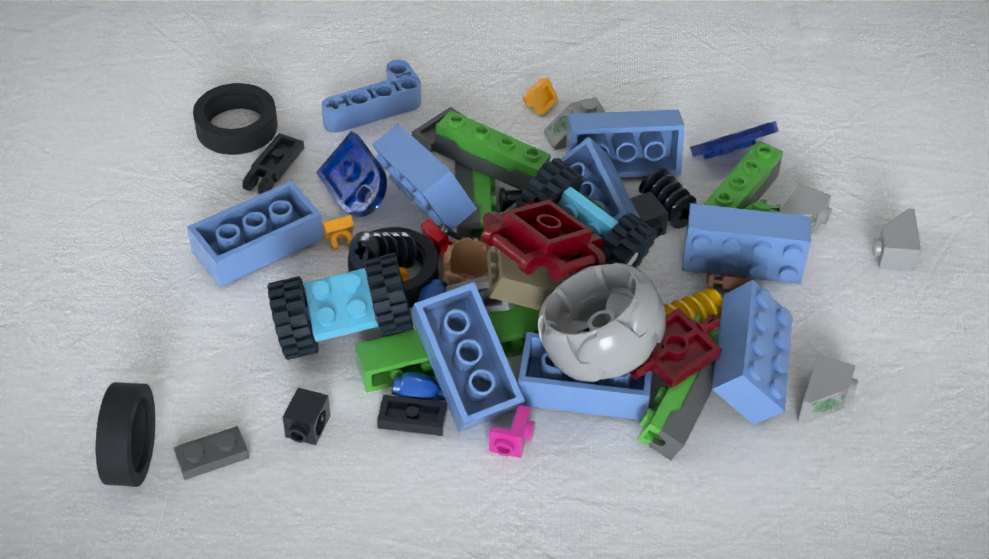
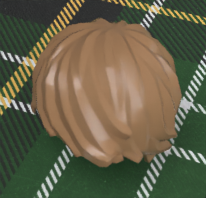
[442,237,489,286]

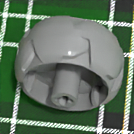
[538,263,666,382]

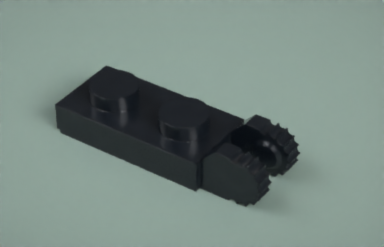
[242,133,305,194]

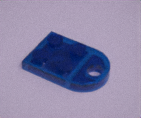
[690,121,779,160]
[316,131,387,217]

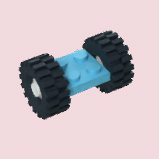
[514,158,658,268]
[267,253,414,360]

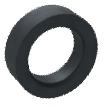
[193,83,278,155]
[348,227,439,308]
[95,382,155,487]

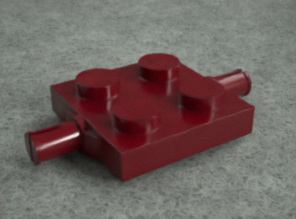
[629,308,722,389]

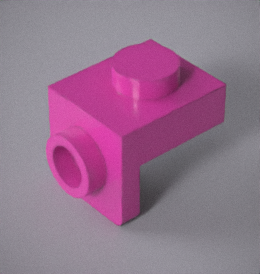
[489,405,535,458]

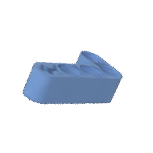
[321,60,421,133]

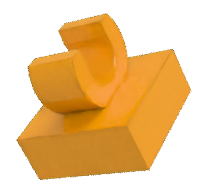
[522,77,559,115]
[322,215,355,251]

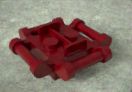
[481,200,606,281]

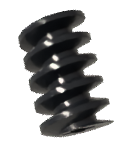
[638,168,697,229]
[349,231,418,270]

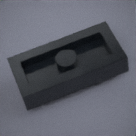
[377,395,448,436]

